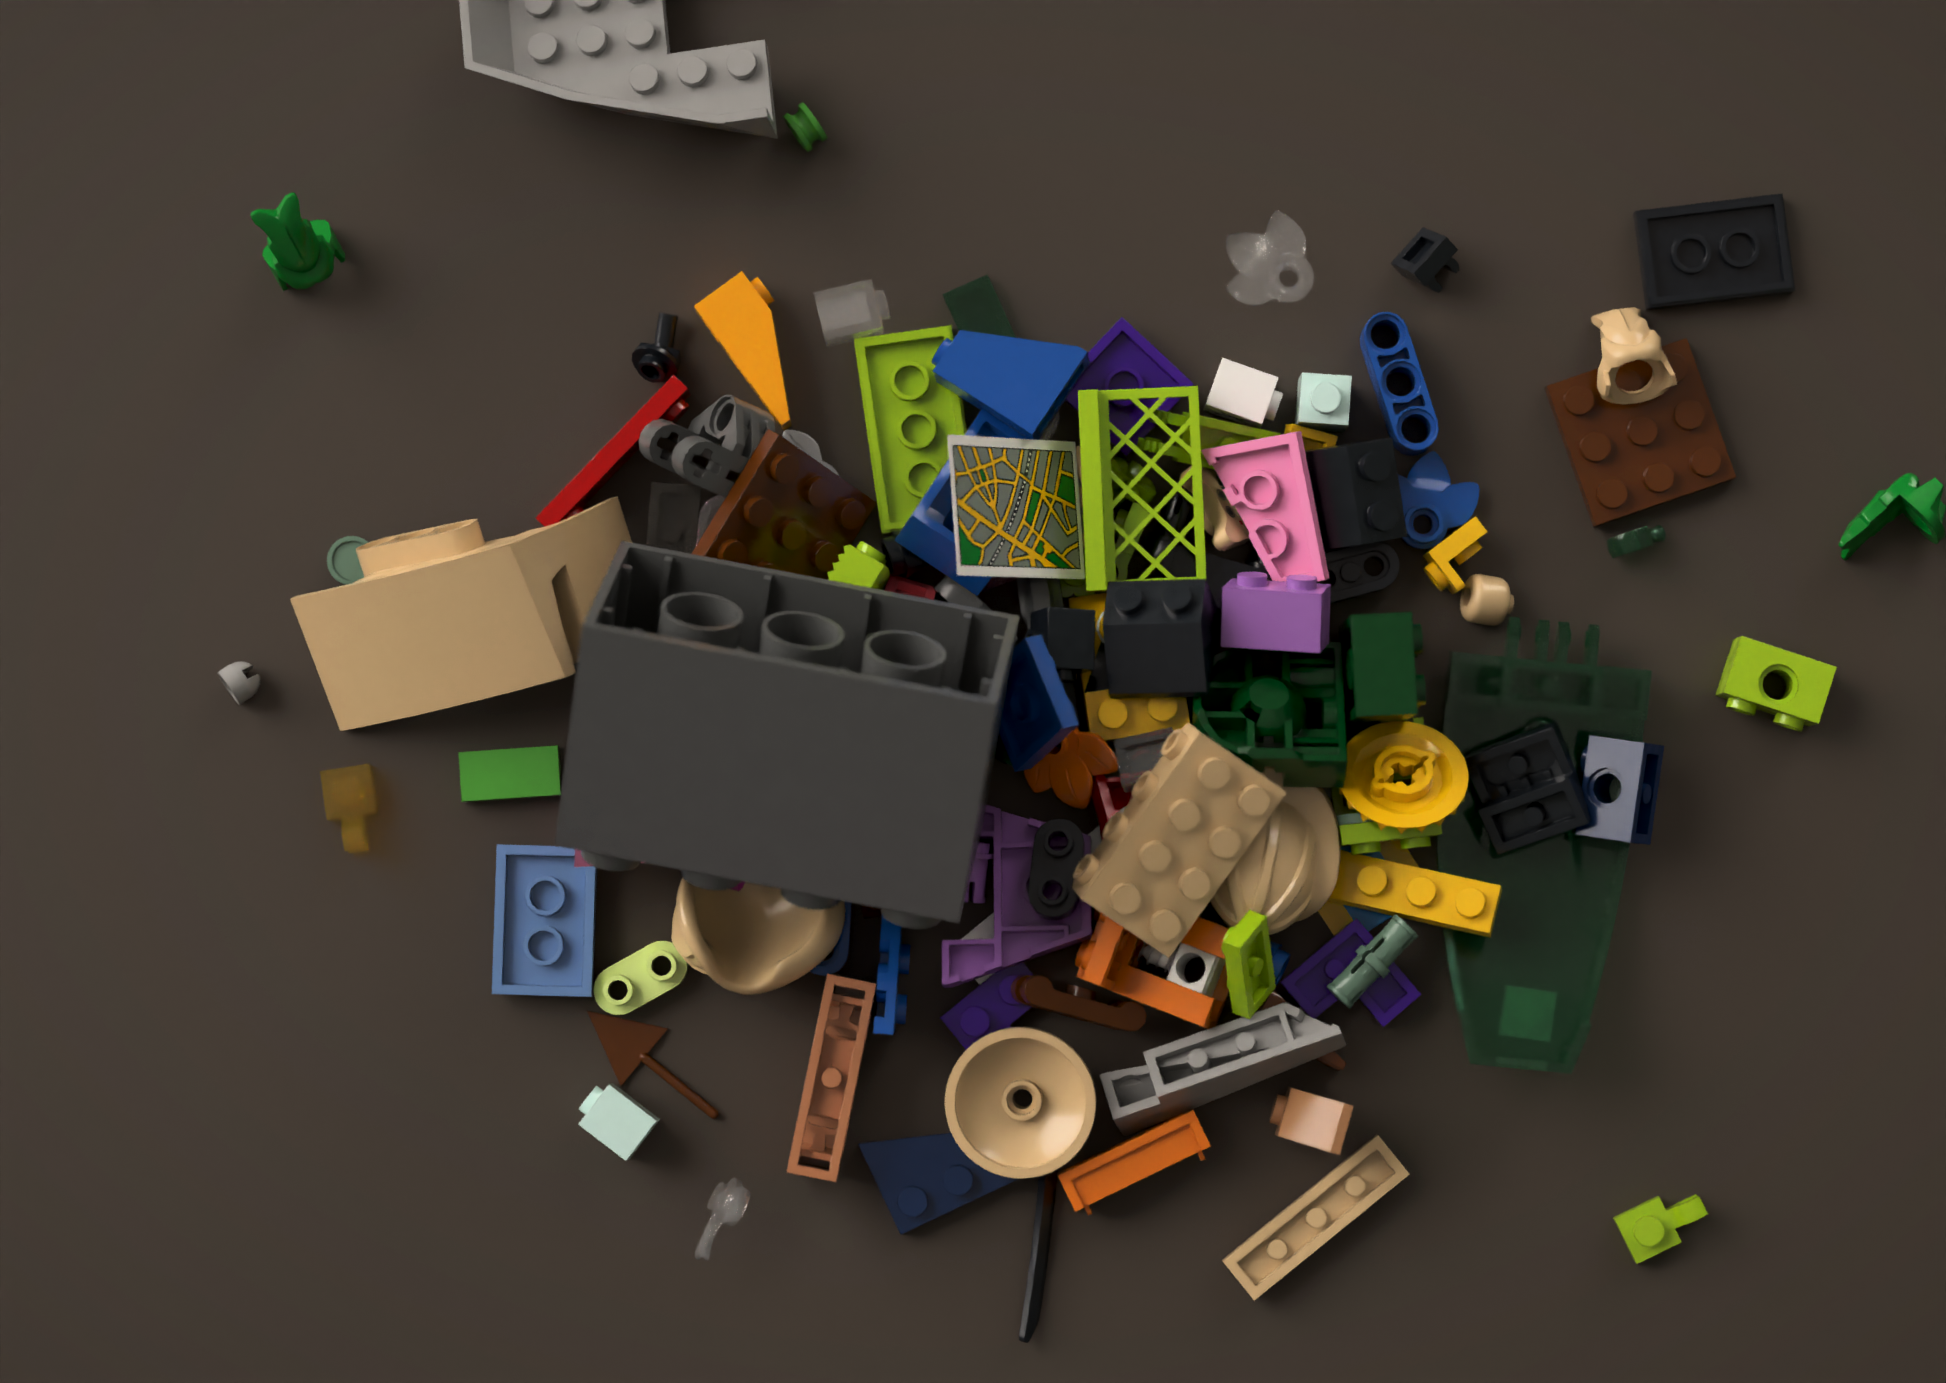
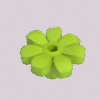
[1111,456,1156,508]

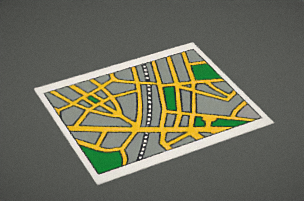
[947,435,1085,579]

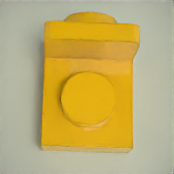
[1423,516,1487,594]

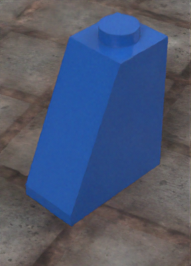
[932,330,1090,440]

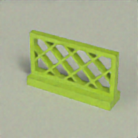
[1078,386,1207,592]

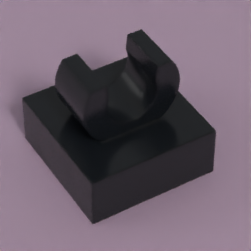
[1391,227,1460,292]

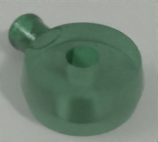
[1606,525,1666,559]

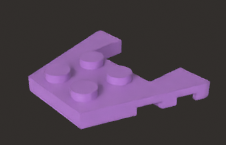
[942,805,1093,988]

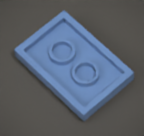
[492,844,597,997]

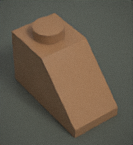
[1269,1087,1354,1155]

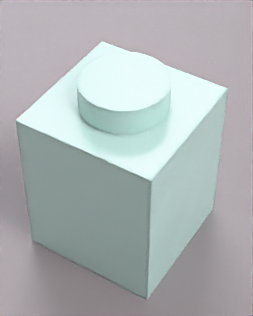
[1295,372,1352,433]
[578,1083,660,1161]

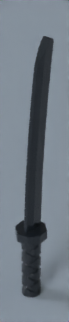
[1018,1169,1058,1343]

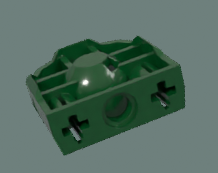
[1192,642,1347,788]

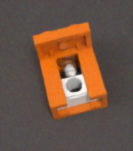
[1075,909,1229,1029]

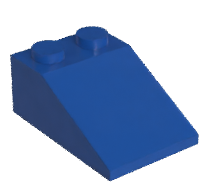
[894,408,1027,596]

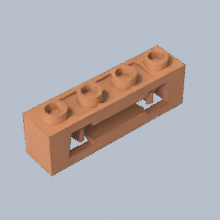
[787,974,877,1182]

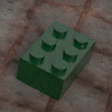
[1339,612,1426,725]

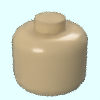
[1460,574,1514,626]

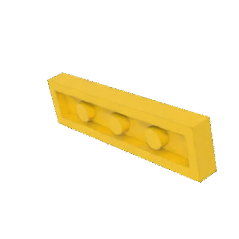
[1327,850,1502,938]

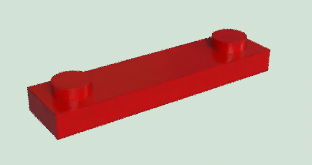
[535,375,691,527]

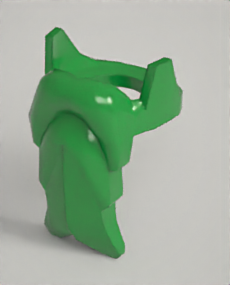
[250,192,346,291]
[1838,473,1946,561]

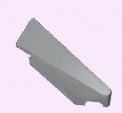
[1099,1002,1346,1136]

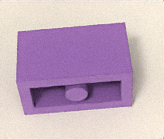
[1221,572,1331,653]

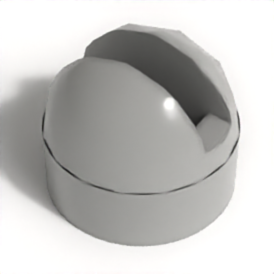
[217,661,261,705]

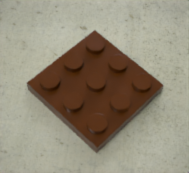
[1544,338,1736,527]
[692,429,877,579]

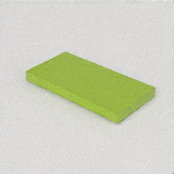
[854,325,967,535]

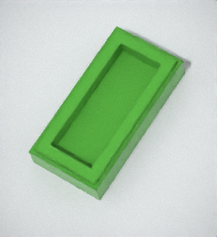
[458,745,562,802]

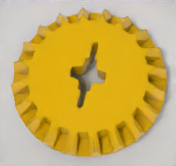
[1339,721,1468,834]

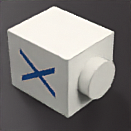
[1204,358,1283,428]

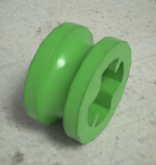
[782,102,828,153]

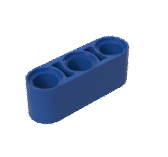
[1359,312,1439,456]

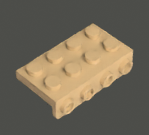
[1072,723,1287,958]

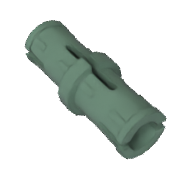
[1326,914,1419,1009]

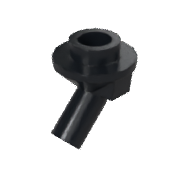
[632,312,682,383]

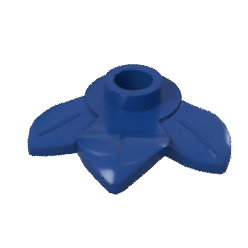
[1398,451,1479,549]

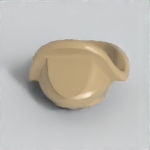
[1207,766,1341,935]
[671,877,845,995]

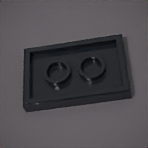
[1633,193,1795,311]

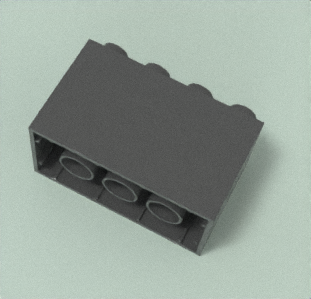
[555,541,1020,929]

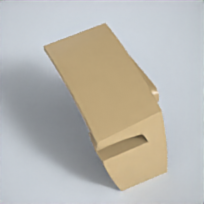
[290,496,632,731]

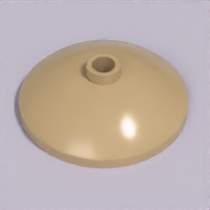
[945,1027,1096,1179]

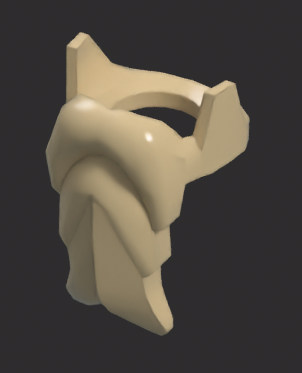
[1591,307,1677,404]

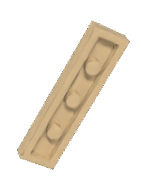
[1222,1134,1410,1301]

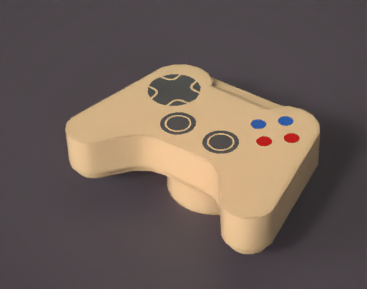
[1179,466,1250,551]

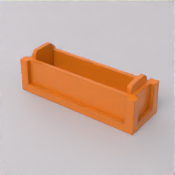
[1057,1109,1211,1216]

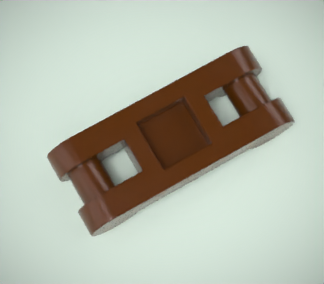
[1010,975,1146,1031]

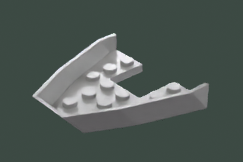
[459,0,777,139]

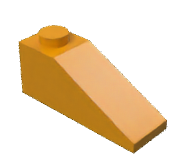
[694,271,792,431]

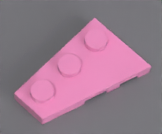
[1201,431,1330,582]

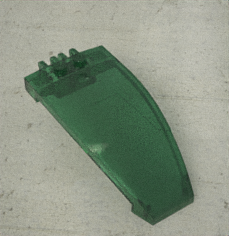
[1436,617,1652,1074]

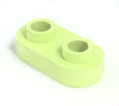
[594,941,688,1015]

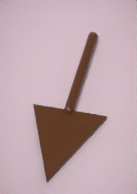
[587,1011,719,1119]

